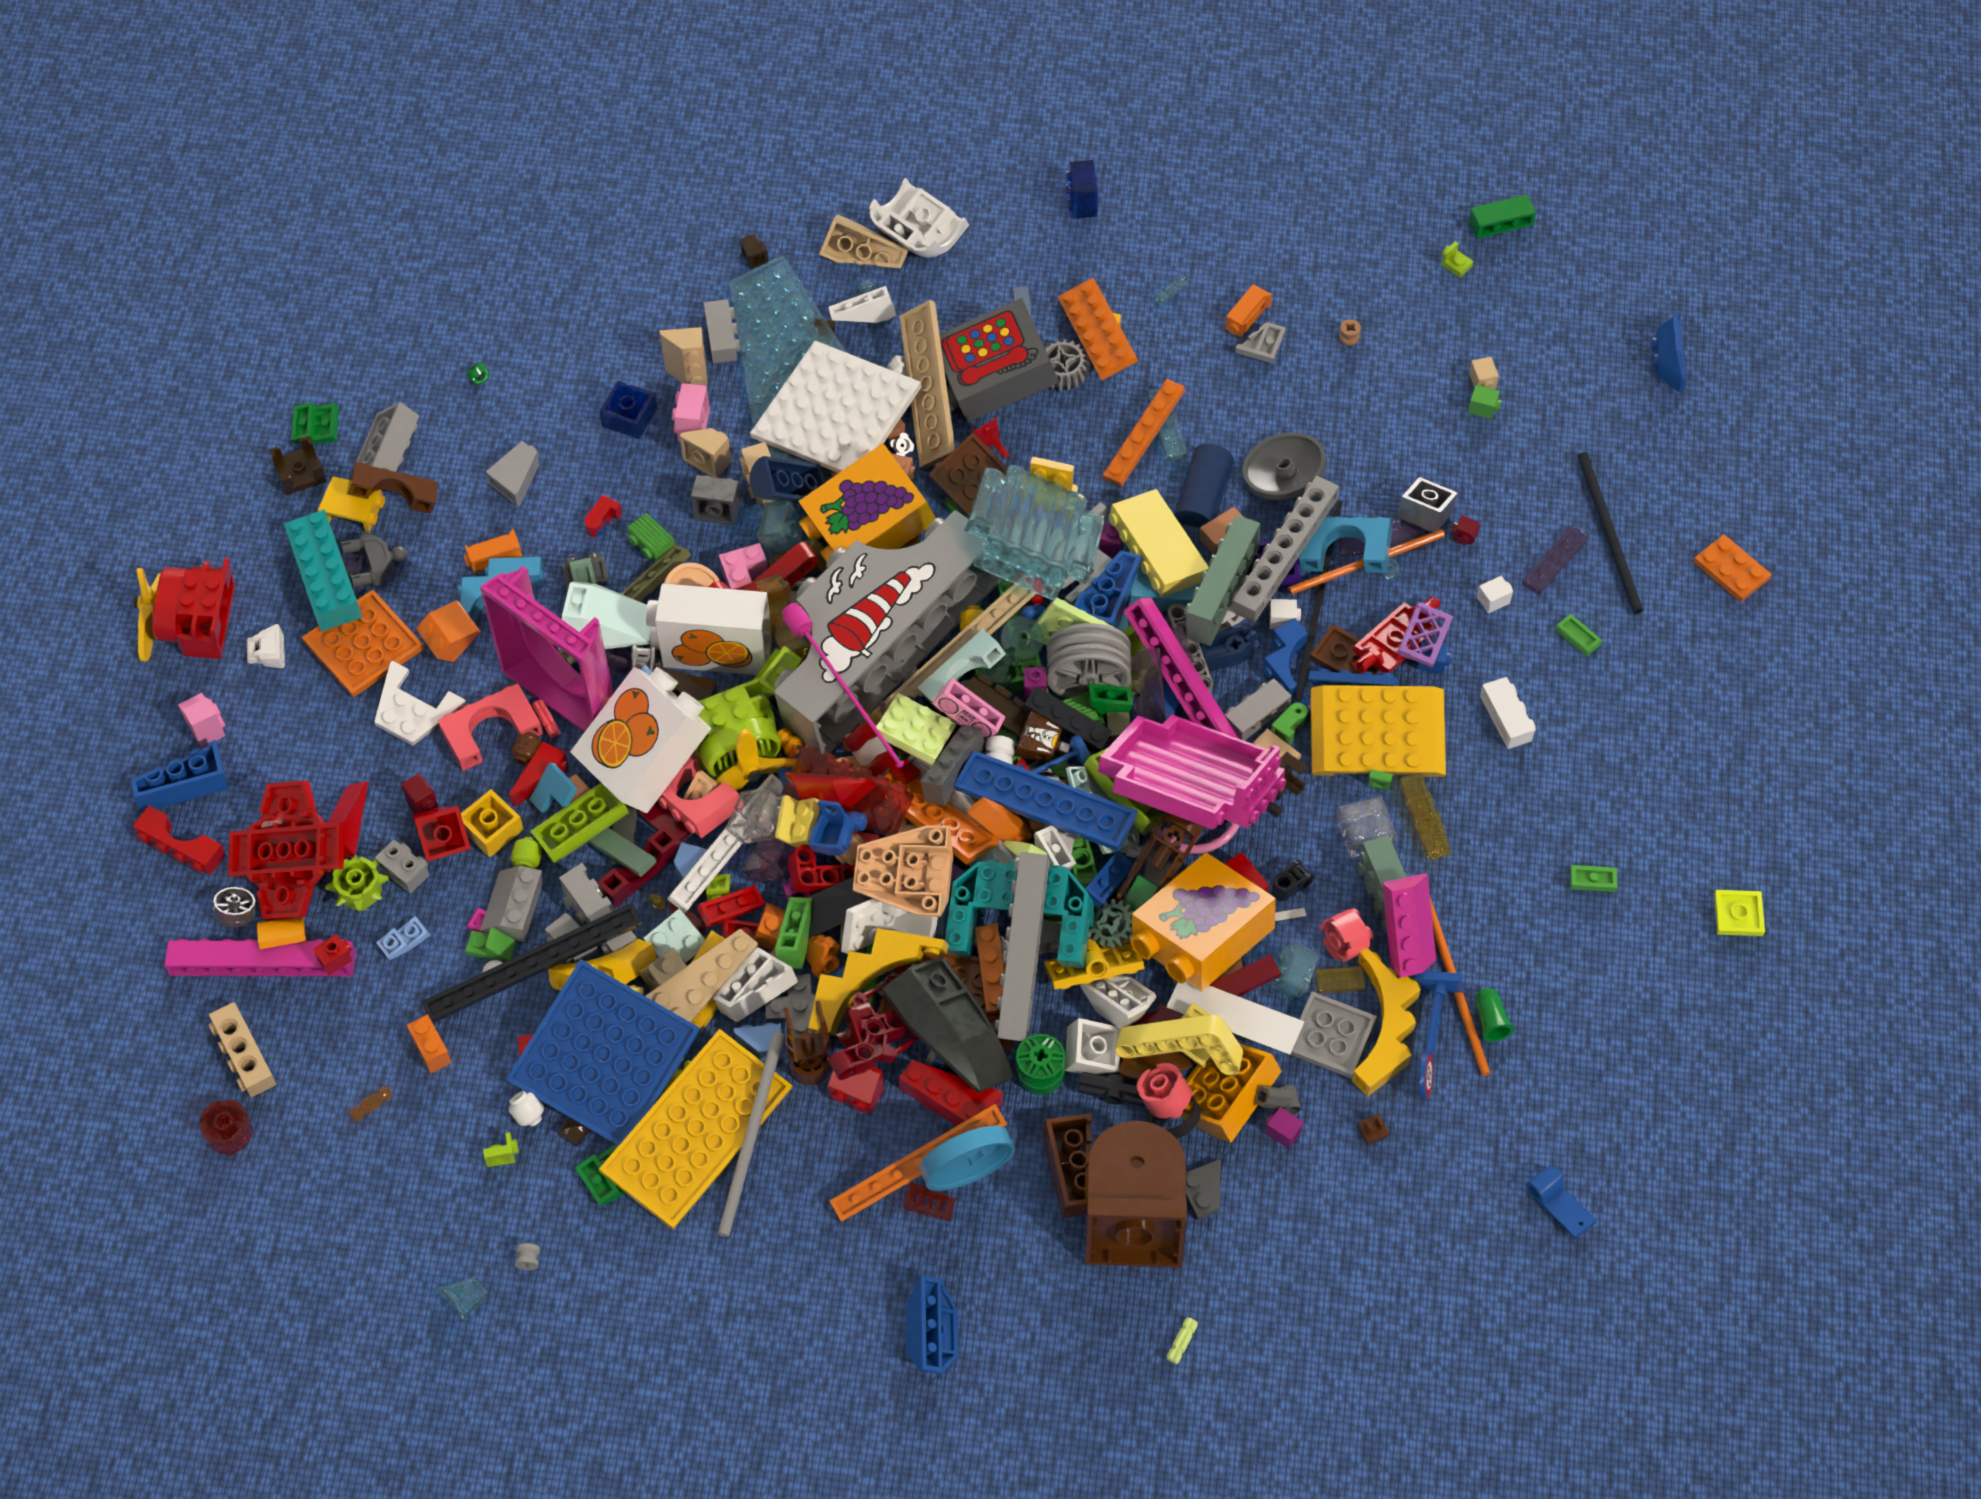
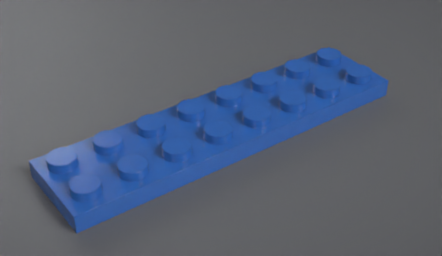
[954,750,1138,851]

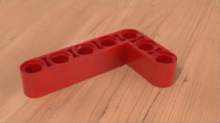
[708,542,819,605]

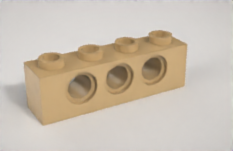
[208,1002,277,1098]

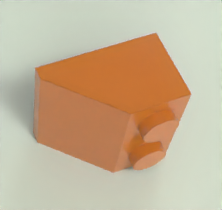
[416,601,481,662]

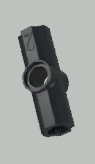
[1078,1072,1146,1107]

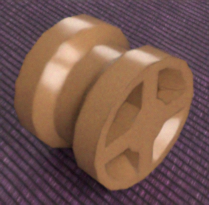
[1339,319,1361,346]

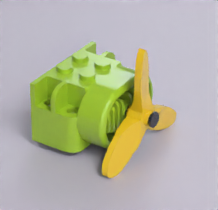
[693,678,802,791]

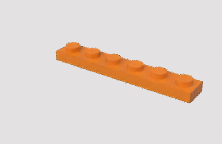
[1103,379,1185,487]

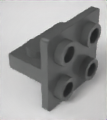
[562,551,609,589]

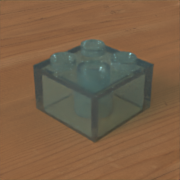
[757,500,805,555]

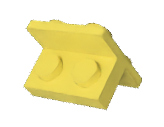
[775,795,819,848]

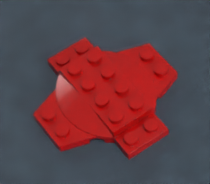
[228,780,345,920]

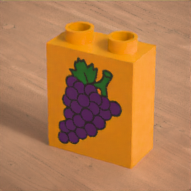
[798,443,936,563]
[1131,852,1276,992]

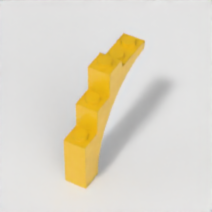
[1352,947,1421,1097]

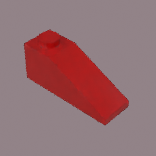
[509,742,569,807]

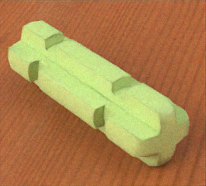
[1167,1317,1198,1364]

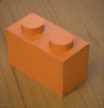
[407,1014,452,1073]

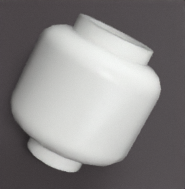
[509,1091,544,1127]

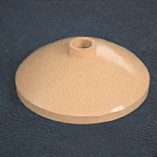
[664,563,720,587]

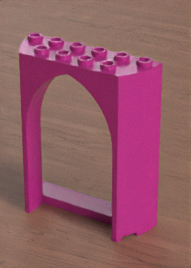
[480,566,614,732]

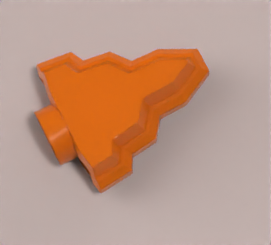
[806,935,840,979]

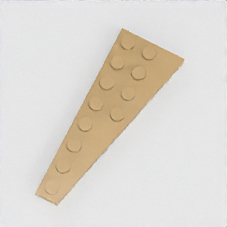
[646,929,758,1023]

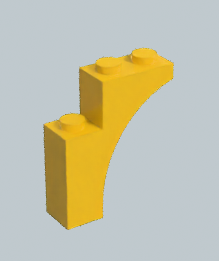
[548,939,657,991]

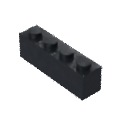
[1021,685,1112,754]

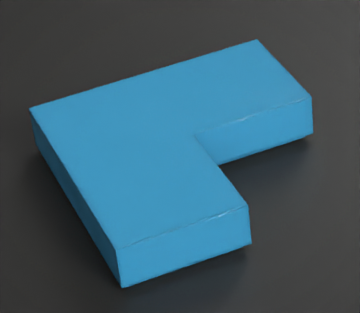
[529,763,578,813]

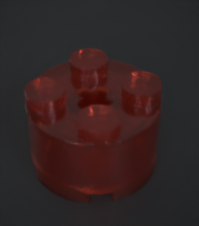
[200,1099,254,1156]

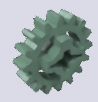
[1089,899,1134,949]

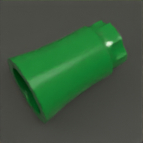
[1475,988,1515,1042]

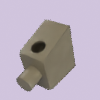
[638,947,687,991]

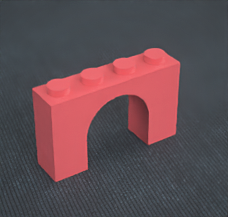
[438,683,543,771]
[658,753,743,838]

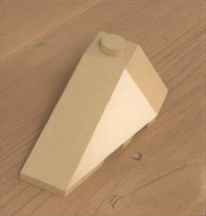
[819,214,909,268]

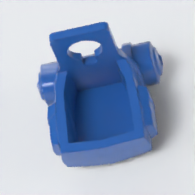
[808,800,867,855]

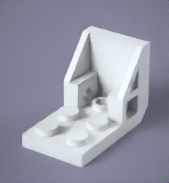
[841,899,938,954]

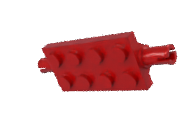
[1353,596,1440,673]

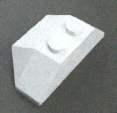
[1080,975,1156,1029]

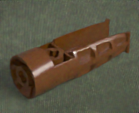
[1116,812,1205,902]
[784,1001,832,1085]

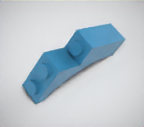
[458,557,543,621]

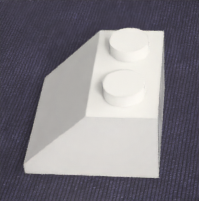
[1065,1018,1120,1074]

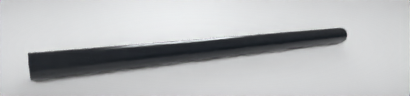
[1578,452,1643,614]

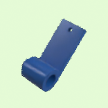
[1526,1166,1597,1239]

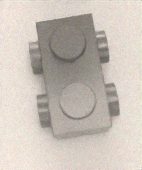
[375,840,430,894]

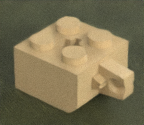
[739,442,777,507]

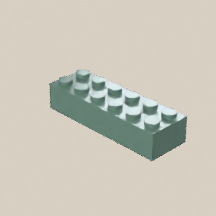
[1184,515,1260,646]

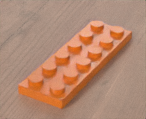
[1057,278,1138,381]
[871,773,999,865]

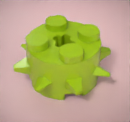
[326,855,389,911]

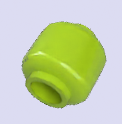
[511,837,542,869]

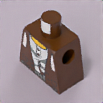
[1014,711,1070,763]

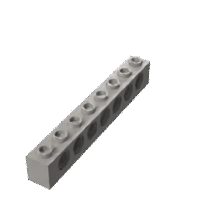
[1230,476,1339,623]

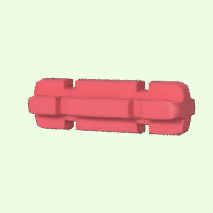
[532,699,560,738]

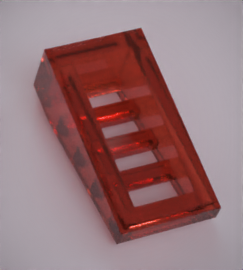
[904,1182,957,1222]

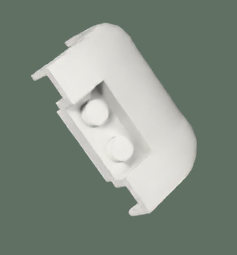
[869,178,969,258]

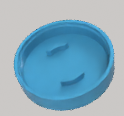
[919,1126,1015,1191]

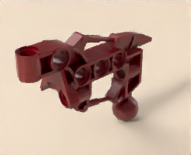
[827,963,920,1080]

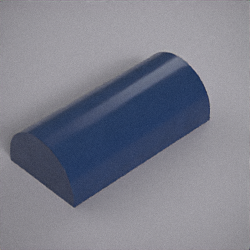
[1173,444,1234,528]
[750,456,825,504]

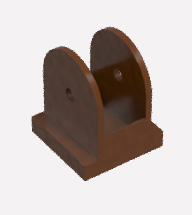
[1085,1121,1187,1268]

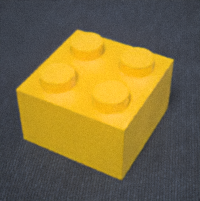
[461,789,524,858]

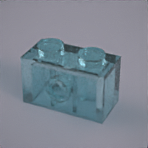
[1272,941,1319,999]

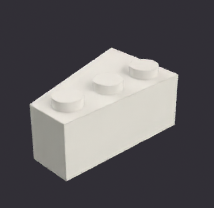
[713,947,798,1022]

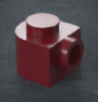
[1450,515,1480,545]

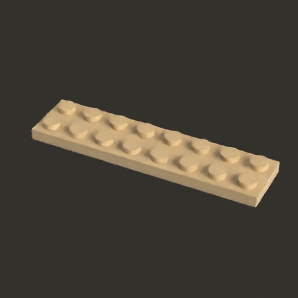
[899,300,955,468]

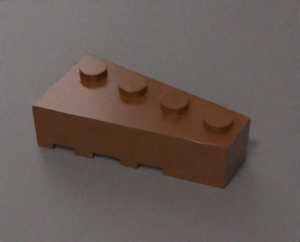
[1042,1113,1092,1218]

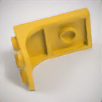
[1028,457,1078,518]

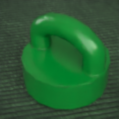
[466,362,489,385]

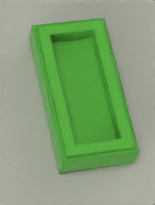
[1555,614,1603,657]

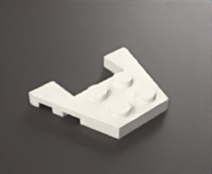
[375,661,466,746]

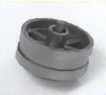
[213,887,255,927]

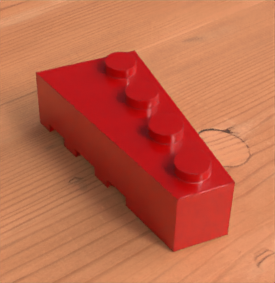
[899,1060,1003,1126]

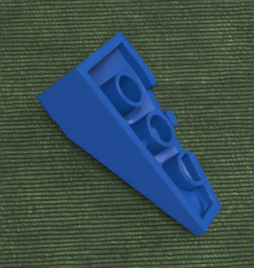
[1074,551,1142,629]

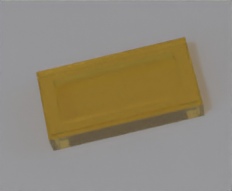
[1316,966,1365,994]

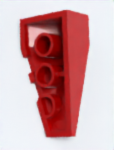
[327,781,368,858]

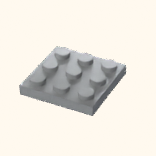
[1289,992,1377,1079]

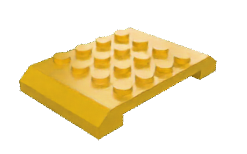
[1310,685,1446,777]

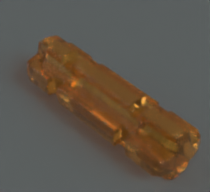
[349,1086,393,1122]

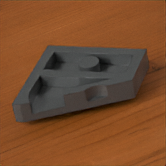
[1186,1159,1221,1221]

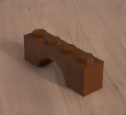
[347,462,438,514]

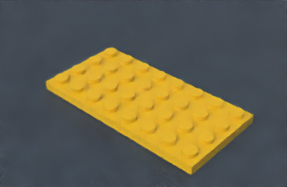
[599,1029,793,1230]

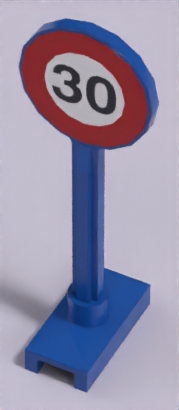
[1415,971,1466,1099]

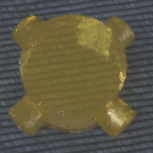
[649,893,665,910]

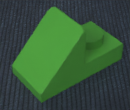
[465,927,517,962]

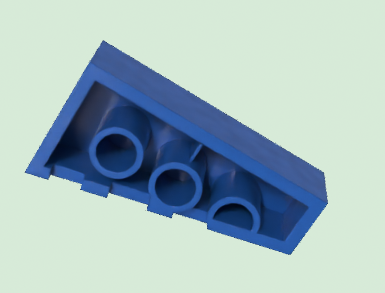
[131,740,229,813]

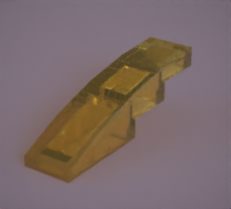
[1399,773,1452,860]

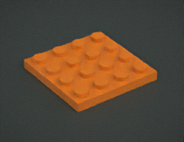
[302,589,425,698]

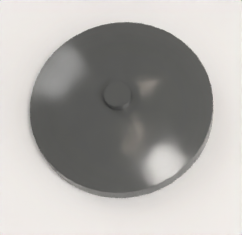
[1243,432,1327,500]

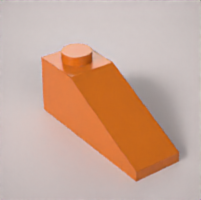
[967,797,1033,843]

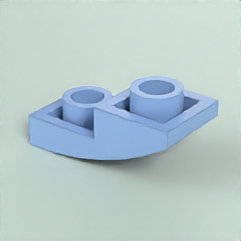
[376,916,430,960]

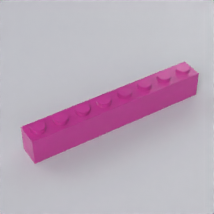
[1123,598,1239,739]
[165,939,356,976]

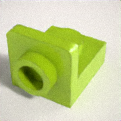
[1441,241,1474,278]
[706,874,731,901]
[483,1132,519,1167]

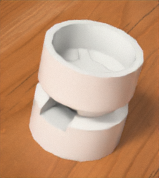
[986,736,1015,765]

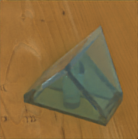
[431,1277,490,1319]

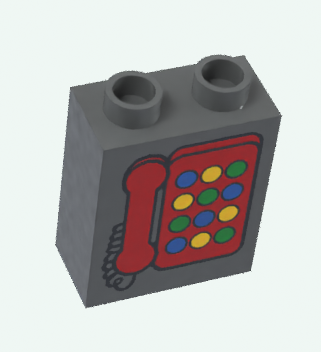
[939,298,1059,423]

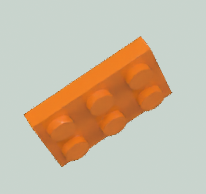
[1693,534,1772,603]

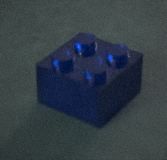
[1066,160,1098,219]
[599,380,657,439]

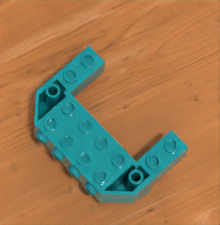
[945,859,1094,968]

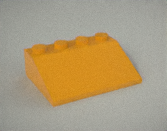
[1180,1043,1282,1143]

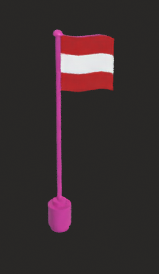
[782,603,904,780]

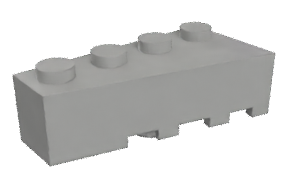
[559,863,637,955]

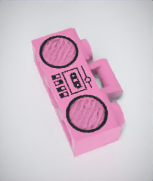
[932,678,1005,743]

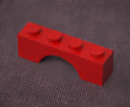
[133,806,226,875]

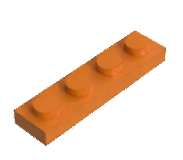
[975,923,1005,1015]

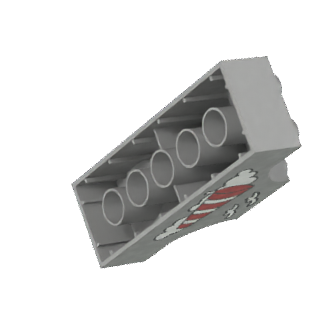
[774,510,1001,761]

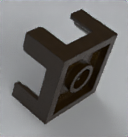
[269,435,327,495]
[1266,752,1308,818]

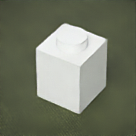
[1477,576,1513,613]
[1269,599,1301,629]

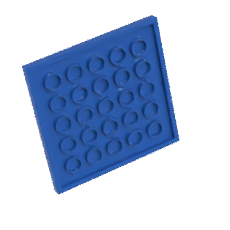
[506,959,701,1146]

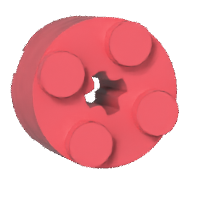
[1320,908,1373,963]
[1137,1063,1193,1119]

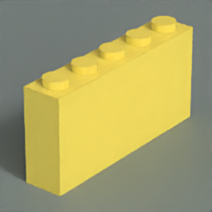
[1109,489,1209,597]

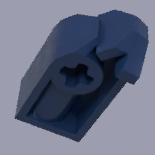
[1200,623,1257,671]

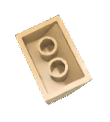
[660,327,708,385]

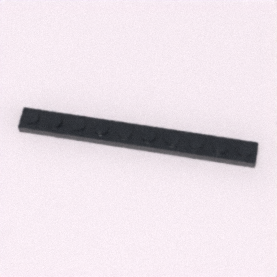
[422,903,643,1023]

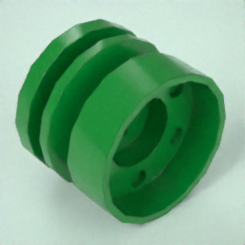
[1016,1034,1065,1095]

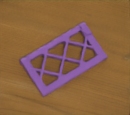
[1397,602,1453,667]

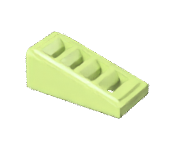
[1003,840,1047,857]

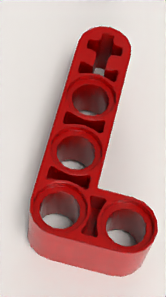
[788,845,855,893]

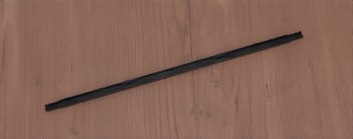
[1295,499,1343,700]

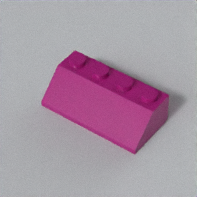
[1382,873,1436,977]

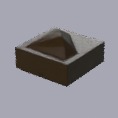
[557,1118,591,1147]

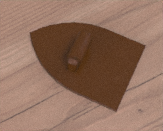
[1119,1051,1192,1080]

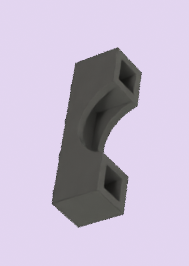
[921,724,986,806]

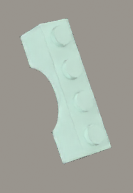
[917,629,1006,713]

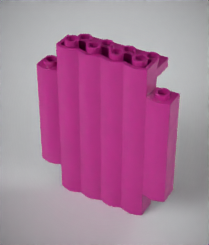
[1098,714,1286,829]

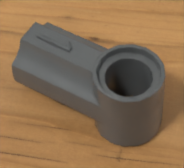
[1255,1085,1301,1115]

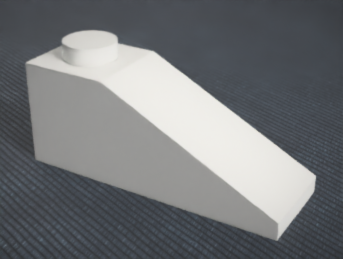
[829,286,897,323]

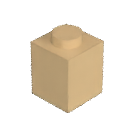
[1469,357,1499,389]

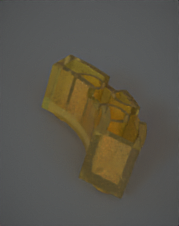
[755,574,811,665]

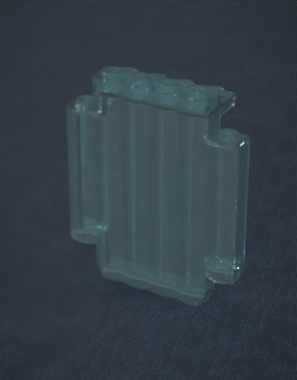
[964,465,1104,601]

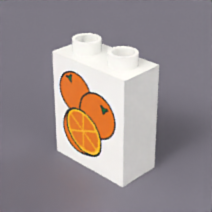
[646,584,773,675]
[570,667,711,813]

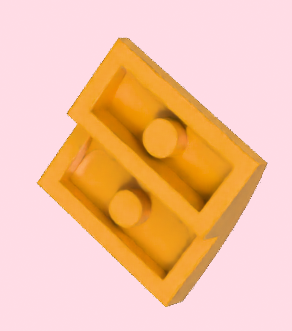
[257,918,306,949]

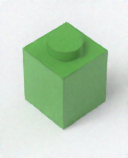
[1468,385,1502,419]

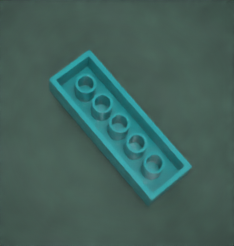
[284,509,363,632]

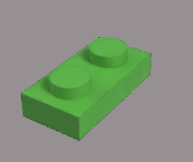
[1570,865,1617,892]

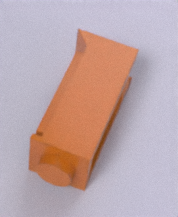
[1225,284,1272,338]
[463,529,523,574]

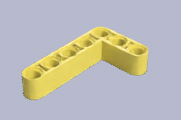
[1115,1015,1243,1075]

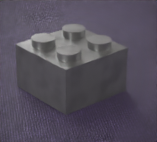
[691,475,741,526]
[1397,477,1458,533]

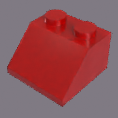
[412,806,471,862]
[828,1067,884,1113]

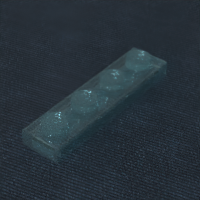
[1147,388,1188,462]

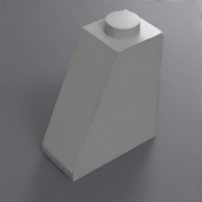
[486,441,539,507]

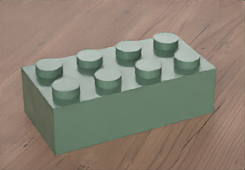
[1357,835,1407,934]

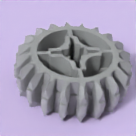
[1044,339,1091,391]

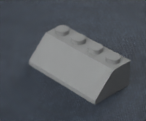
[348,402,419,480]

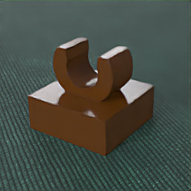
[1357,1113,1389,1146]

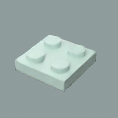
[644,908,706,963]

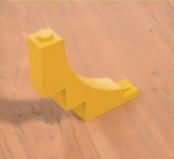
[808,928,949,1037]

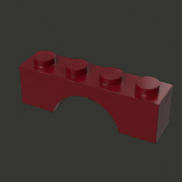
[597,826,680,909]

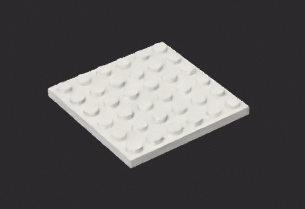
[750,341,922,473]

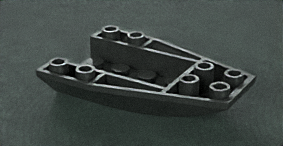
[881,955,1013,1093]

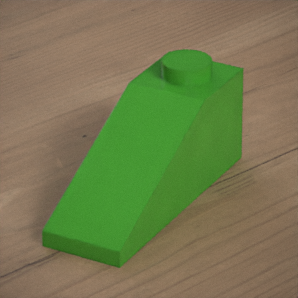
[775,897,813,969]

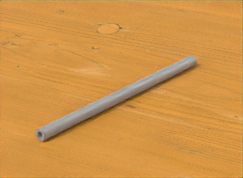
[718,1032,785,1237]

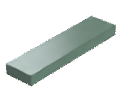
[587,828,656,877]

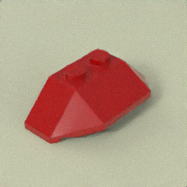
[785,772,876,810]

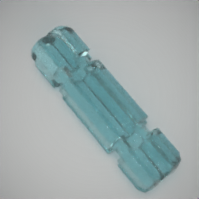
[1155,274,1188,305]

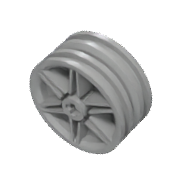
[1047,623,1131,698]

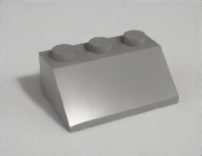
[480,866,543,942]

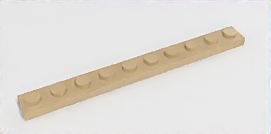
[860,576,1038,726]

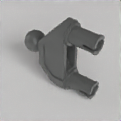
[340,533,408,588]

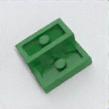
[291,402,339,444]
[575,1144,626,1206]

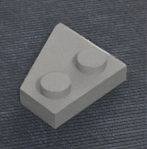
[1235,322,1286,364]

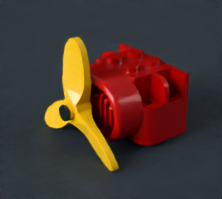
[134,558,235,662]

